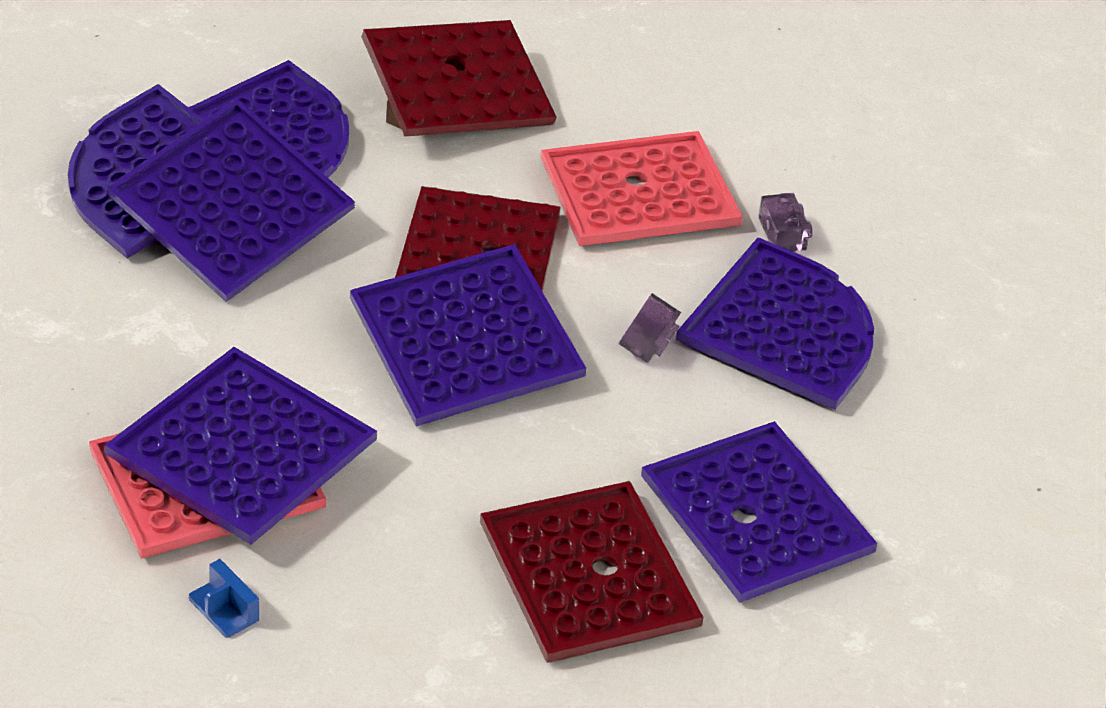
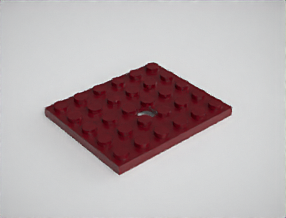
[361,20,557,137]
[395,186,561,292]
[480,481,704,663]

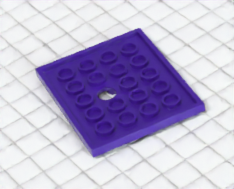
[641,421,878,603]

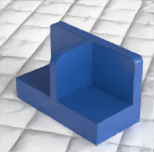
[189,559,259,638]

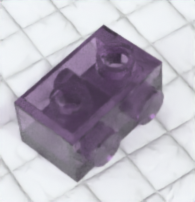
[758,193,813,252]
[618,293,682,363]

